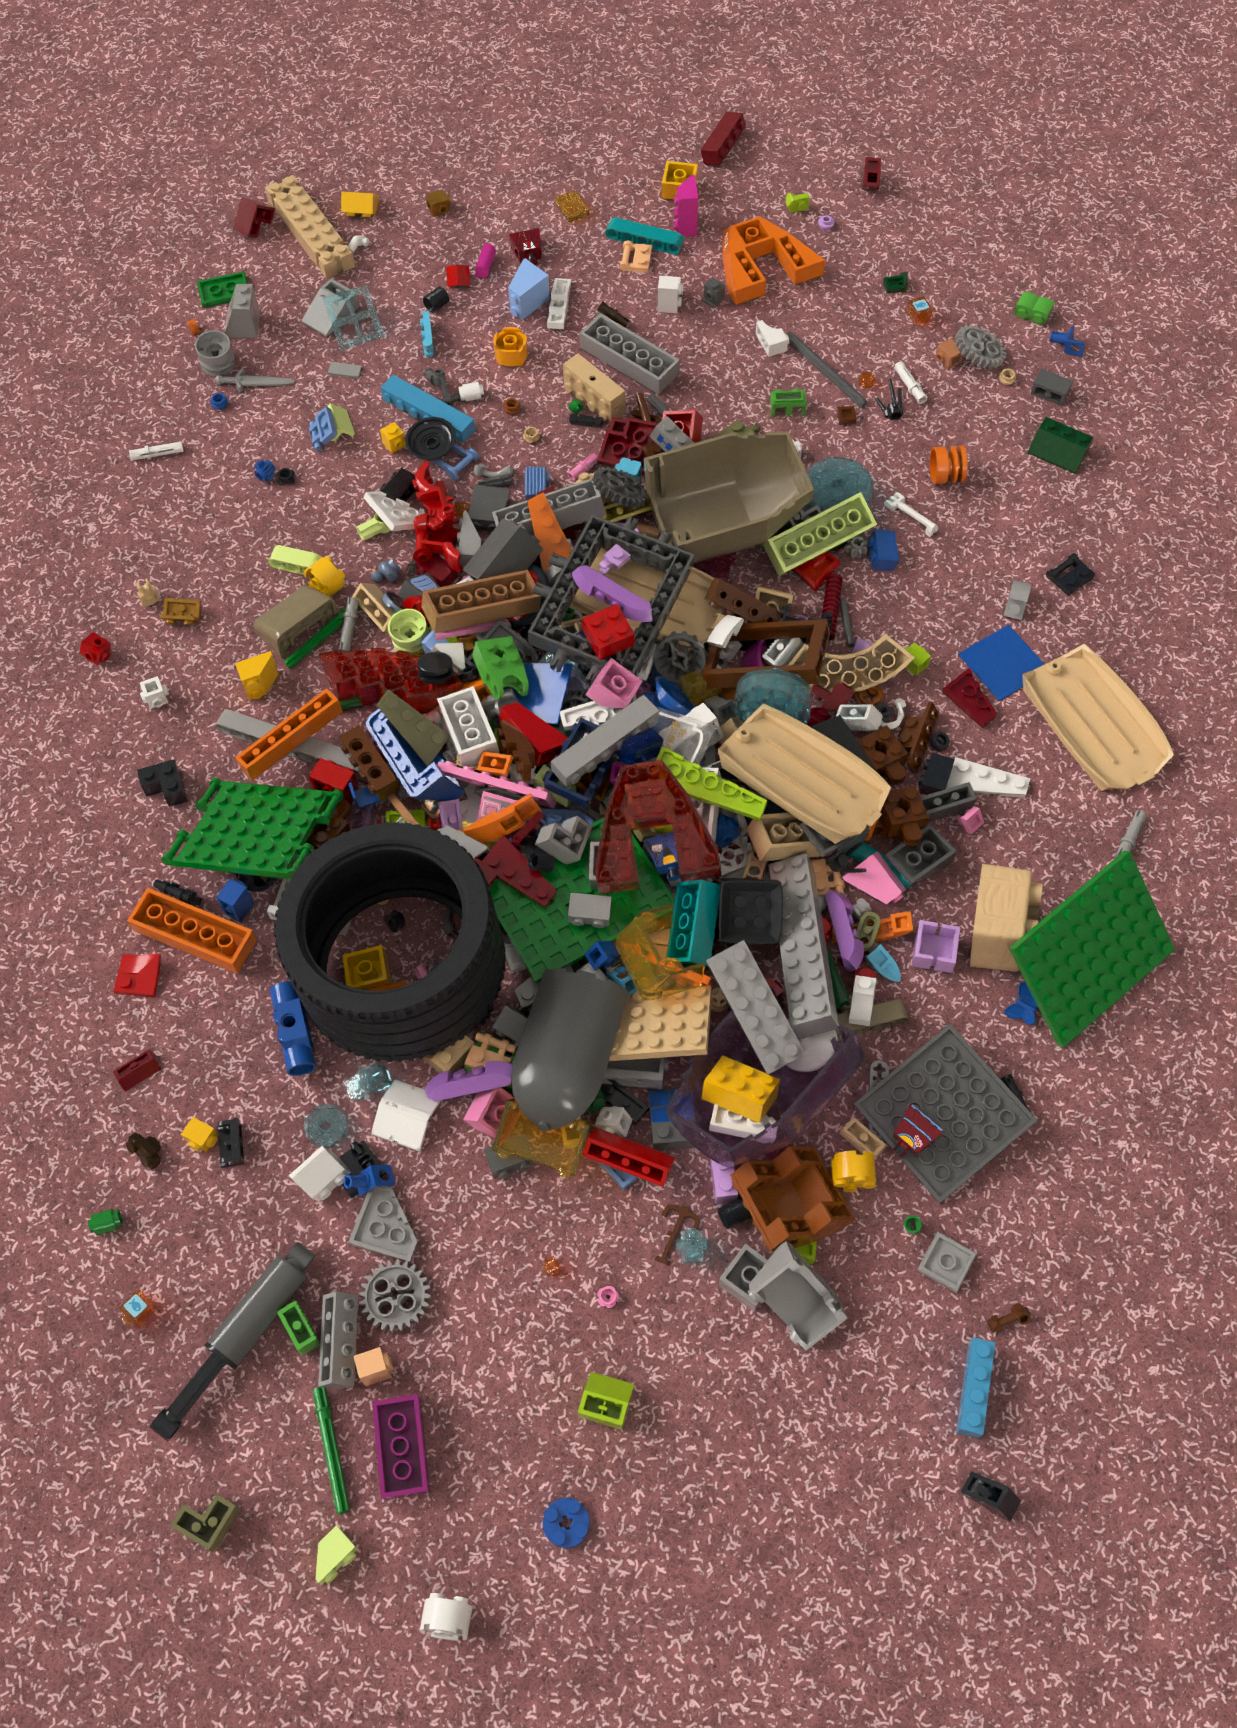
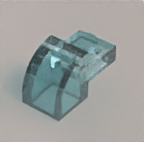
[343,1064,392,1101]

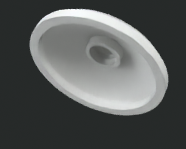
[786,1018,838,1072]

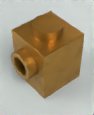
[425,189,452,217]

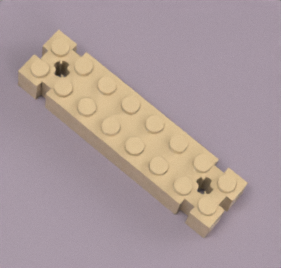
[265,175,355,279]

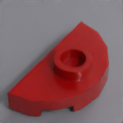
[401,595,430,625]

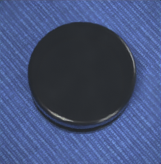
[417,652,453,684]

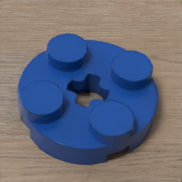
[543,1498,590,1549]

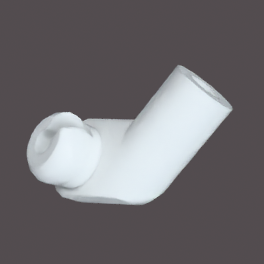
[348,235,370,253]

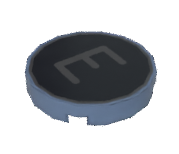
[382,591,407,613]

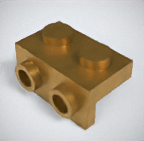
[160,598,202,626]

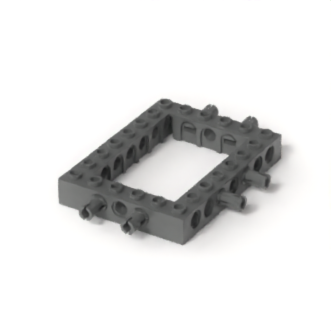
[528,515,695,685]

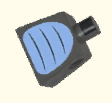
[399,573,440,599]

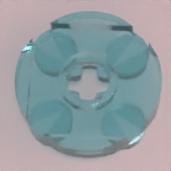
[304,1104,348,1147]

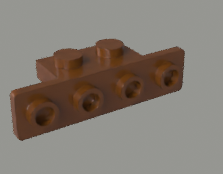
[898,702,939,773]

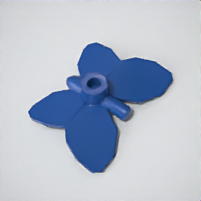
[1004,982,1038,1025]

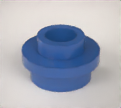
[211,393,228,409]

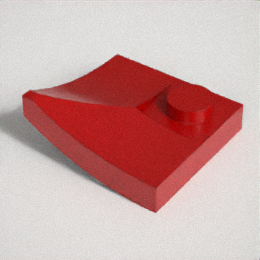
[791,551,840,592]
[113,953,161,997]

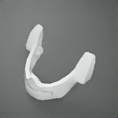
[879,698,906,729]

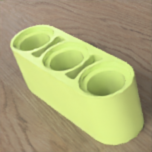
[268,545,321,575]

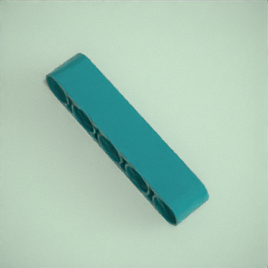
[605,217,685,255]

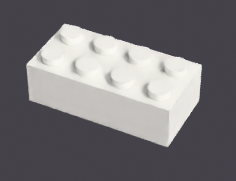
[437,686,500,767]

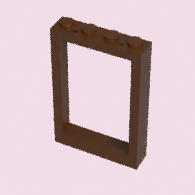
[701,619,830,689]

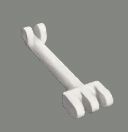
[884,492,938,537]

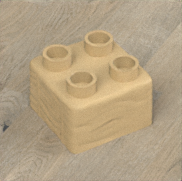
[970,864,1043,972]

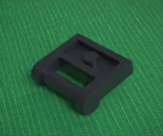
[1046,553,1095,596]

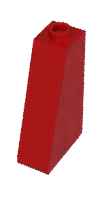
[499,702,569,767]

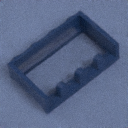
[543,718,621,810]

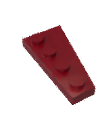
[482,835,557,909]

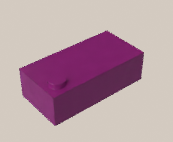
[372,1394,431,1500]

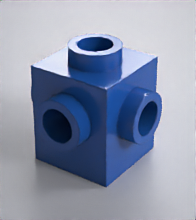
[715,814,740,848]

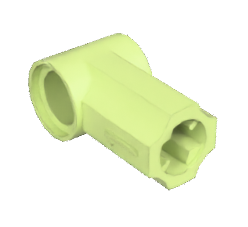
[356,513,391,541]

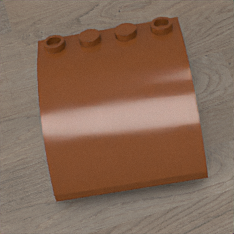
[730,1146,856,1251]

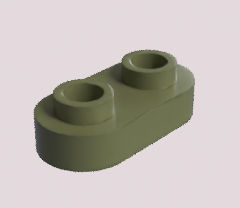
[856,912,881,951]

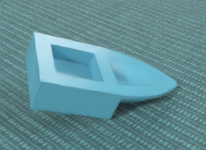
[864,944,901,982]

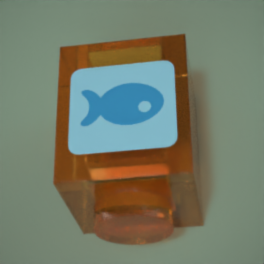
[907,296,932,326]
[118,1288,158,1328]

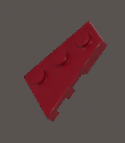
[942,668,997,728]
[511,810,544,851]

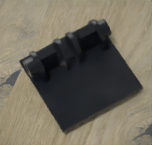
[339,1140,387,1199]

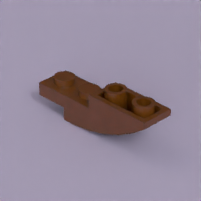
[497,720,535,781]

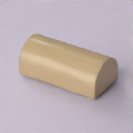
[839,1117,887,1160]

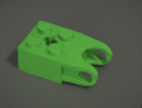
[472,636,529,700]

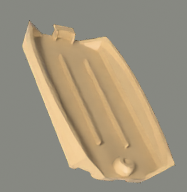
[570,548,725,654]
[1022,644,1174,791]
[718,703,891,844]

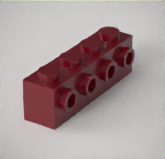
[701,112,746,165]

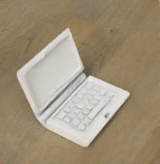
[371,1079,441,1152]

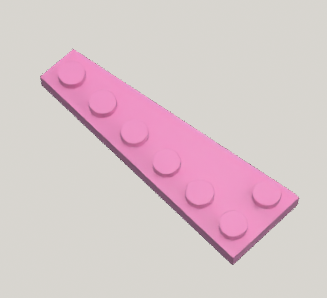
[438,761,556,809]

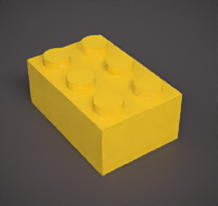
[701,1055,780,1123]

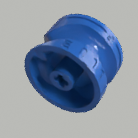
[640,676,697,735]

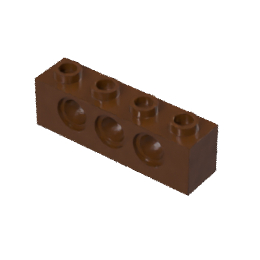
[339,725,400,801]

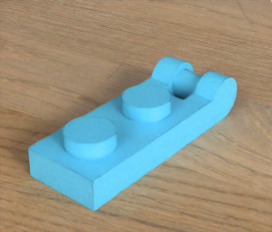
[420,311,434,357]

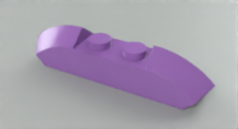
[572,565,652,622]
[825,890,864,972]
[424,1061,513,1102]

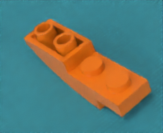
[462,793,542,844]

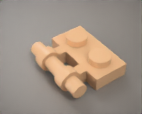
[810,859,845,898]
[464,1032,517,1069]

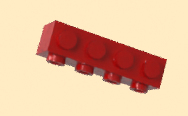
[583,1127,675,1187]

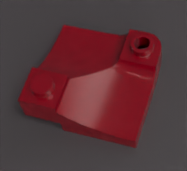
[597,417,659,476]

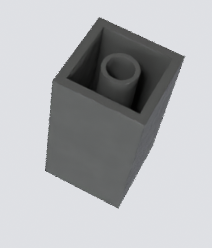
[463,518,543,580]

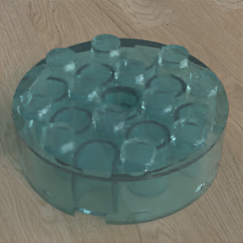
[804,457,874,512]
[733,668,813,724]

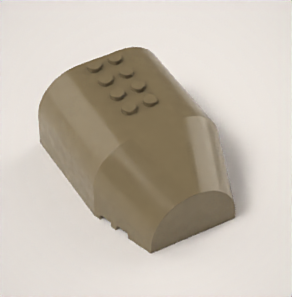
[644,432,814,564]

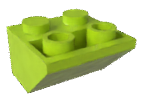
[578,1372,635,1430]

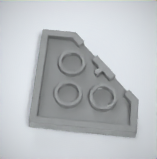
[348,1186,418,1264]

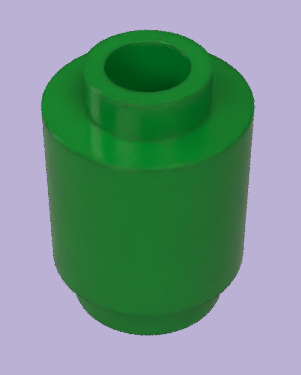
[88,1208,123,1236]

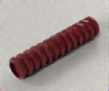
[821,574,843,641]

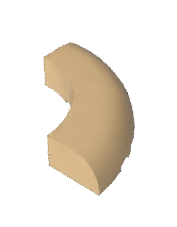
[788,633,914,692]

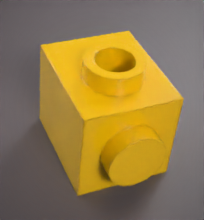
[380,422,406,453]
[181,1117,218,1152]

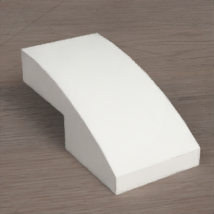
[707,615,744,649]

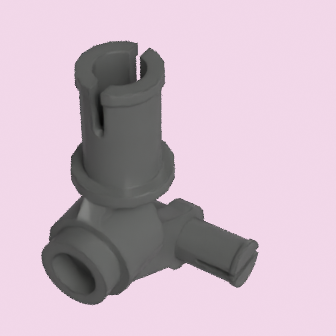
[424,368,460,405]

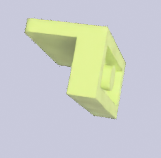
[328,403,355,441]

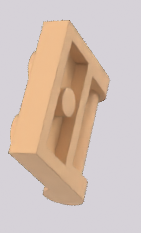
[619,240,652,273]

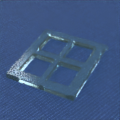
[323,285,386,350]

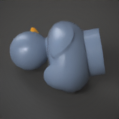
[371,558,401,583]

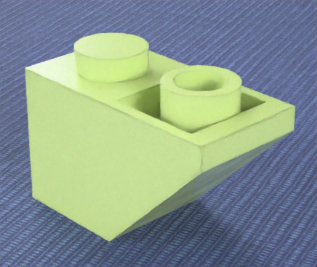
[316,1525,358,1585]

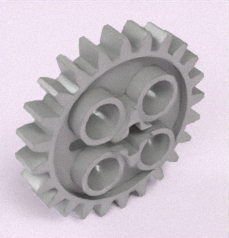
[954,324,1007,369]
[359,1259,432,1334]

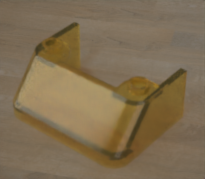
[616,904,705,1000]

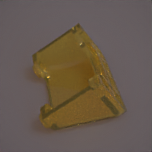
[492,1099,593,1178]

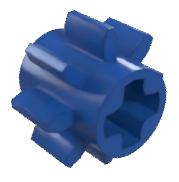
[254,460,276,482]

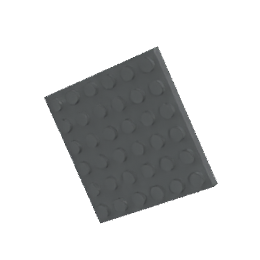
[854,1024,1038,1204]

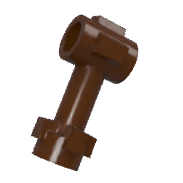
[987,1303,1031,1333]

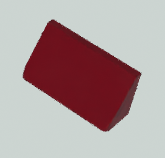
[113,1049,161,1092]

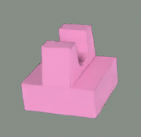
[957,806,984,834]

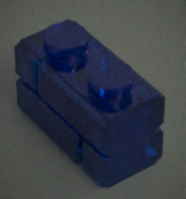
[618,729,664,768]

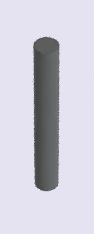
[839,598,855,647]

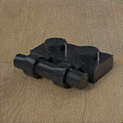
[153,879,203,906]

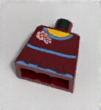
[892,1104,944,1159]

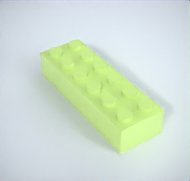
[763,492,877,576]

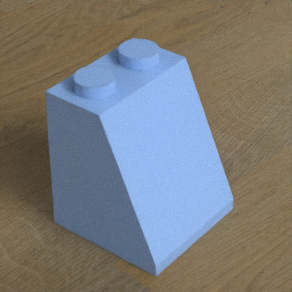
[508,258,550,320]

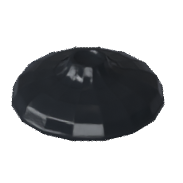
[405,417,456,461]

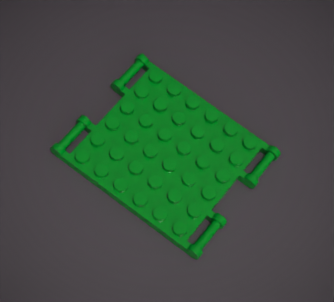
[161,777,344,879]

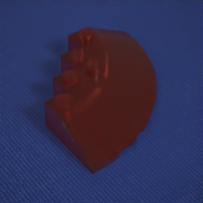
[319,648,464,714]

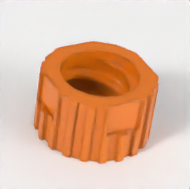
[187,318,201,335]

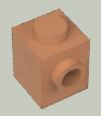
[936,338,963,369]

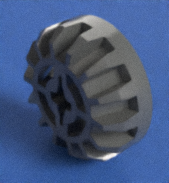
[654,631,706,683]

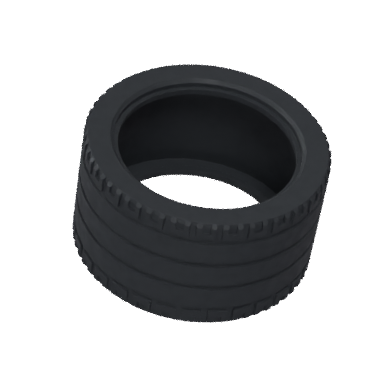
[274,822,506,1062]

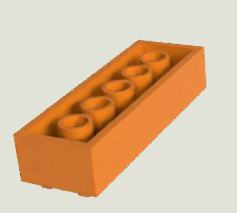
[127,887,257,974]

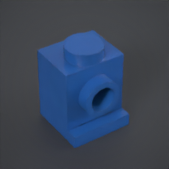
[585,941,620,970]

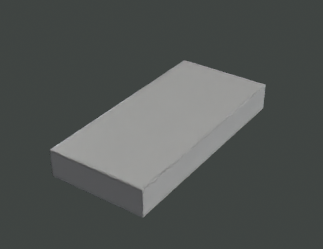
[328,362,362,379]

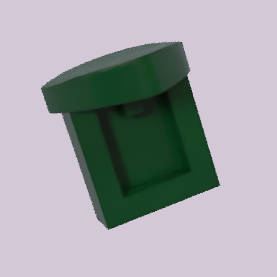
[883,272,908,293]

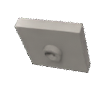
[917,1231,977,1293]

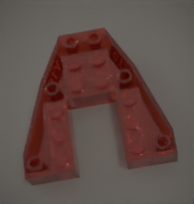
[595,759,722,895]

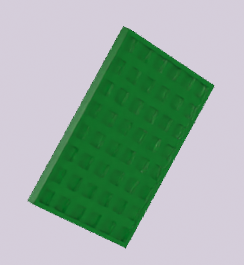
[489,811,675,984]
[1009,850,1175,1048]

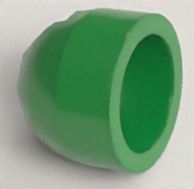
[568,398,583,413]
[904,1216,922,1234]

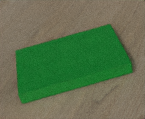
[197,271,248,308]

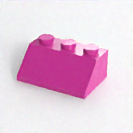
[673,175,698,237]

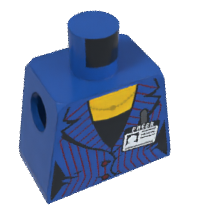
[644,830,687,881]

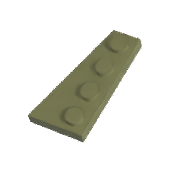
[376,690,450,767]

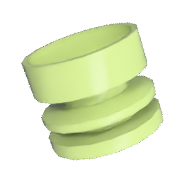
[388,609,430,658]

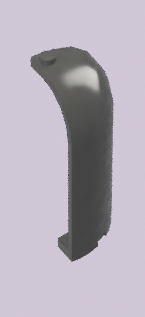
[511,968,629,1131]

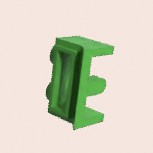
[770,389,807,417]

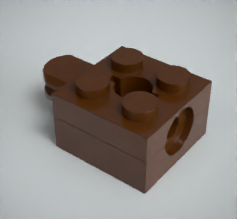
[857,725,908,785]
[879,786,929,846]
[306,799,351,850]

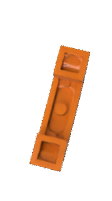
[831,911,914,944]

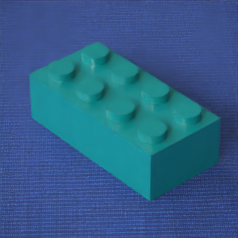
[666,880,721,967]

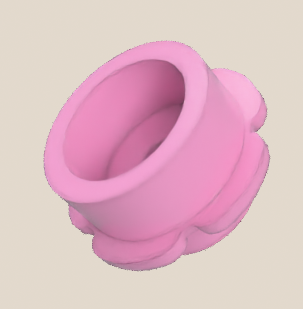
[597,1286,619,1308]

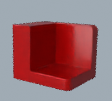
[446,264,470,287]

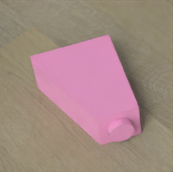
[842,851,906,904]

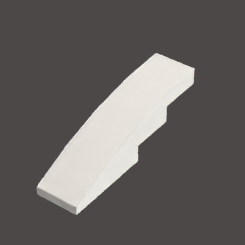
[547,278,571,329]

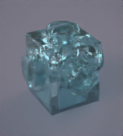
[676,1228,708,1263]

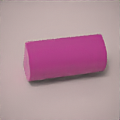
[476,243,496,279]

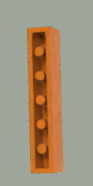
[235,688,343,781]

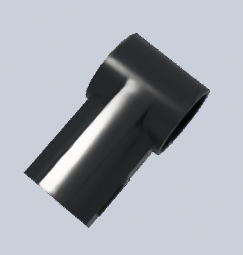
[523,835,555,873]

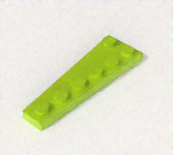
[647,746,767,821]

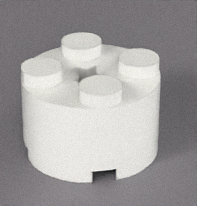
[419,1593,472,1641]

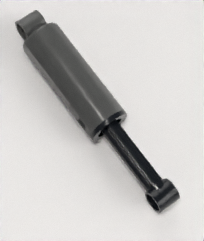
[149,1242,316,1442]

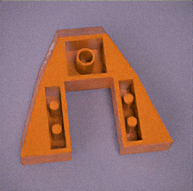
[722,216,825,305]

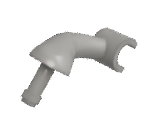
[474,464,515,478]

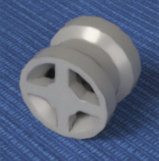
[851,898,872,923]

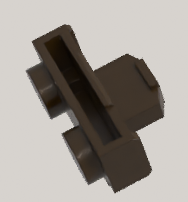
[126,1133,161,1170]

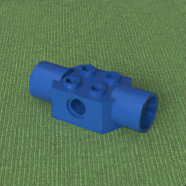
[270,981,316,1076]

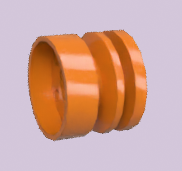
[930,445,968,484]

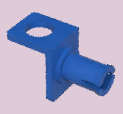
[1050,326,1084,357]
[348,782,381,812]
[343,1164,395,1196]

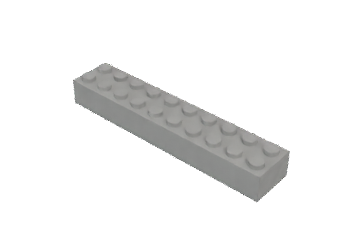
[769,853,839,1039]

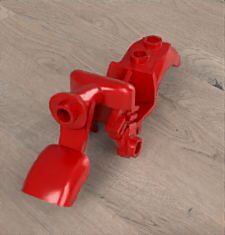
[412,461,463,573]

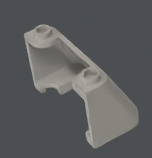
[748,1241,848,1351]

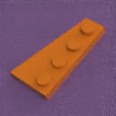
[527,493,572,573]

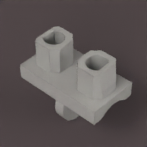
[481,688,519,718]

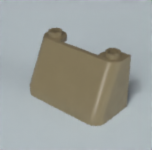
[253,585,338,659]

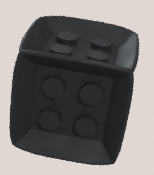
[712,878,783,945]

